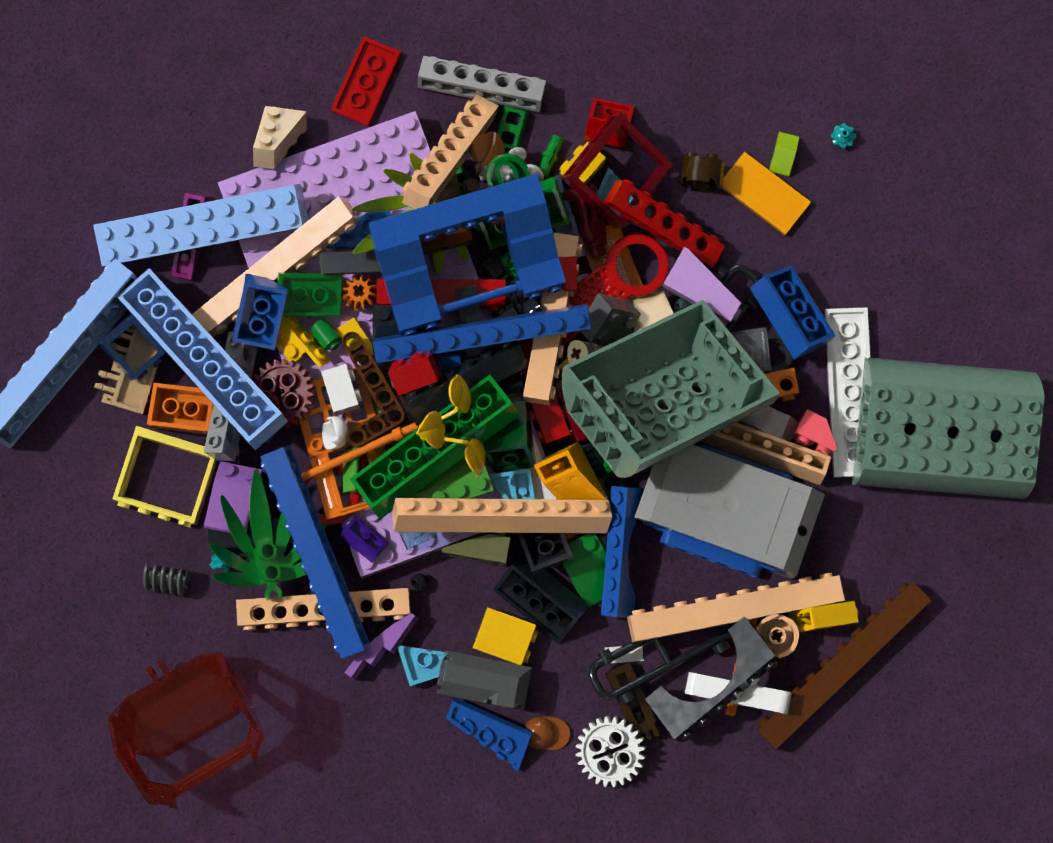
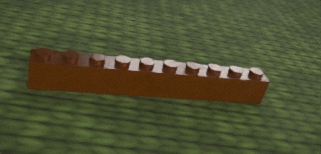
[756,582,932,749]

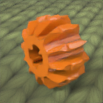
[342,275,377,311]

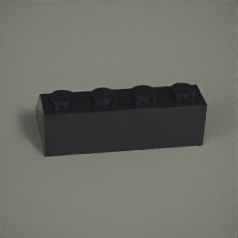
[493,552,590,644]

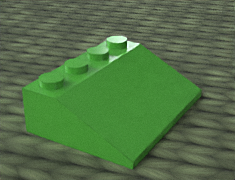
[410,457,493,499]

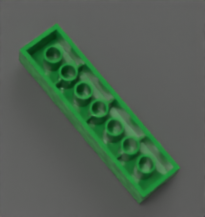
[350,375,520,520]

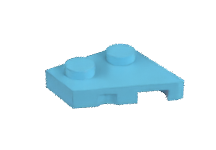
[489,468,535,499]

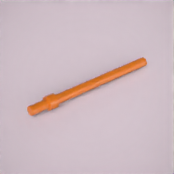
[301,423,419,481]

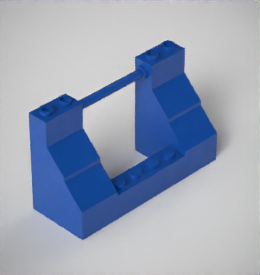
[368,174,566,336]

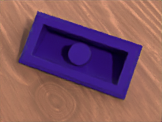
[340,516,389,563]

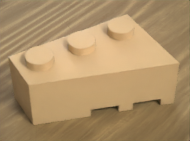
[253,106,307,169]

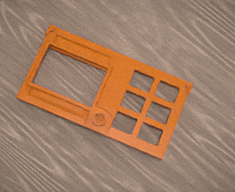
[293,365,386,520]

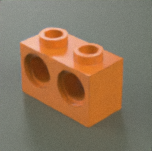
[765,368,799,405]

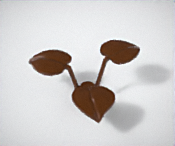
[435,131,505,228]

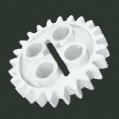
[576,716,646,787]

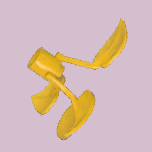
[416,374,486,476]

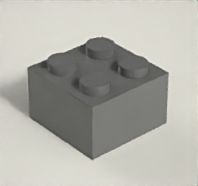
[580,293,641,346]

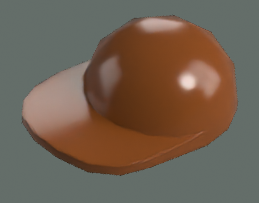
[524,716,570,750]

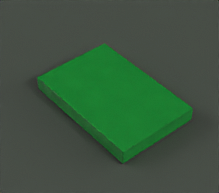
[277,272,343,316]

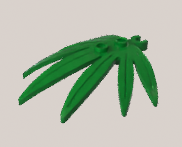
[209,469,326,600]

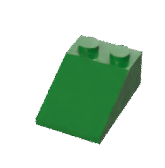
[561,533,606,607]

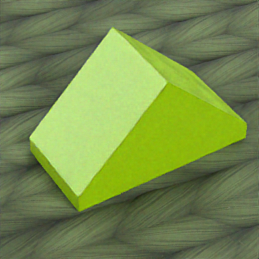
[769,132,799,177]

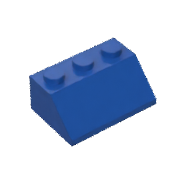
[232,273,288,350]

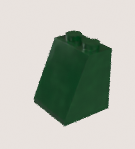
[484,401,536,473]

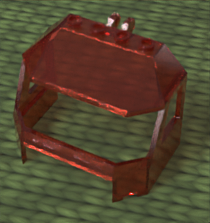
[108,652,264,809]

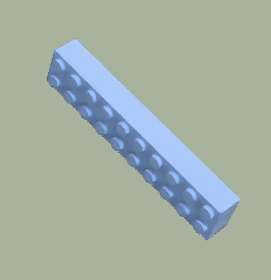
[93,184,308,266]
[0,259,138,449]
[117,269,288,450]

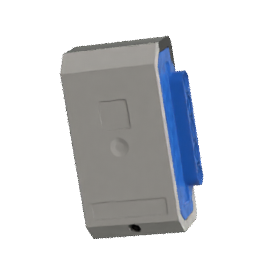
[634,442,825,579]

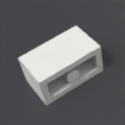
[321,364,362,416]

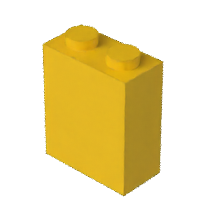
[473,607,539,665]

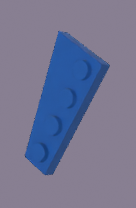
[446,698,533,772]

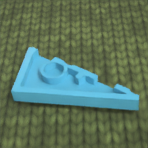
[397,645,448,686]

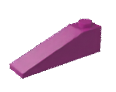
[171,192,212,280]

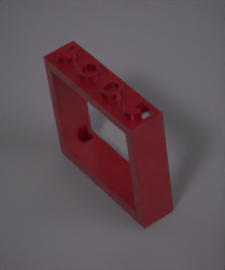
[561,113,673,228]

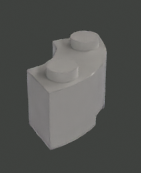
[738,406,798,442]

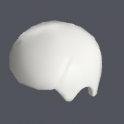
[322,416,349,450]

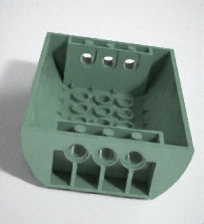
[562,300,780,478]
[852,357,1045,499]

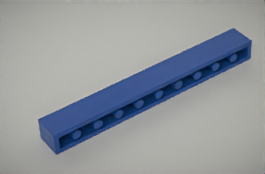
[373,304,591,363]
[260,445,370,659]

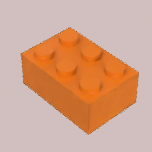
[147,383,213,435]

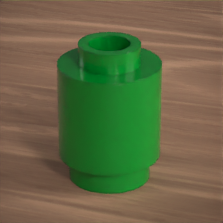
[311,319,342,351]

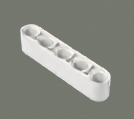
[685,672,792,714]

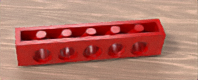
[604,179,725,268]

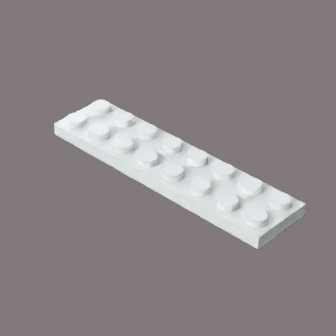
[824,308,870,478]

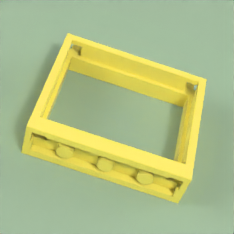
[113,426,218,528]

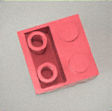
[792,409,837,456]

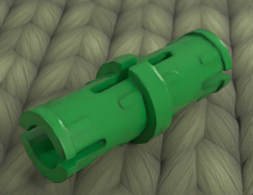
[539,135,564,178]

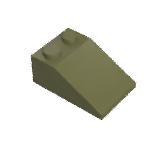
[442,532,511,566]

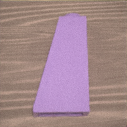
[662,247,741,324]

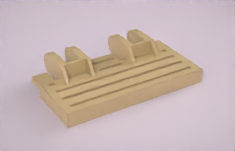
[94,325,161,415]

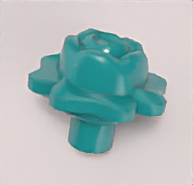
[831,123,856,149]
[209,550,231,572]

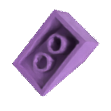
[204,461,263,533]

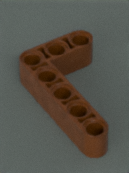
[342,332,405,448]

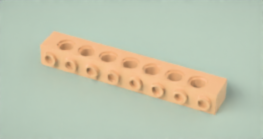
[402,95,499,209]
[236,588,411,630]

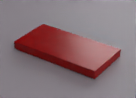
[330,36,402,127]

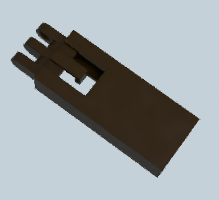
[605,662,660,746]

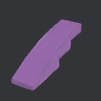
[344,613,418,680]

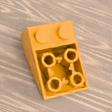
[534,442,608,500]

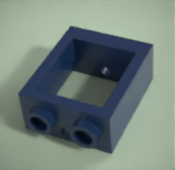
[98,314,166,381]

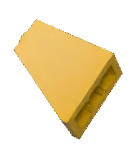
[789,601,859,633]

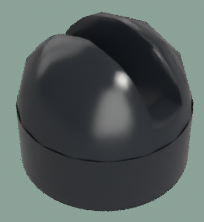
[410,573,429,592]

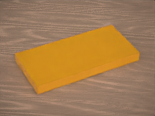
[722,152,811,235]

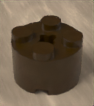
[680,152,725,192]

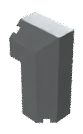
[437,651,532,711]

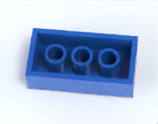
[750,265,836,359]

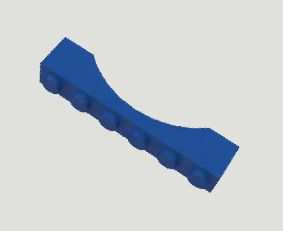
[601,486,644,618]

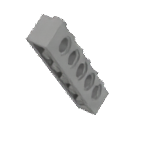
[418,56,546,112]
[204,332,258,461]

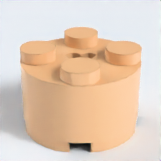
[756,614,799,658]

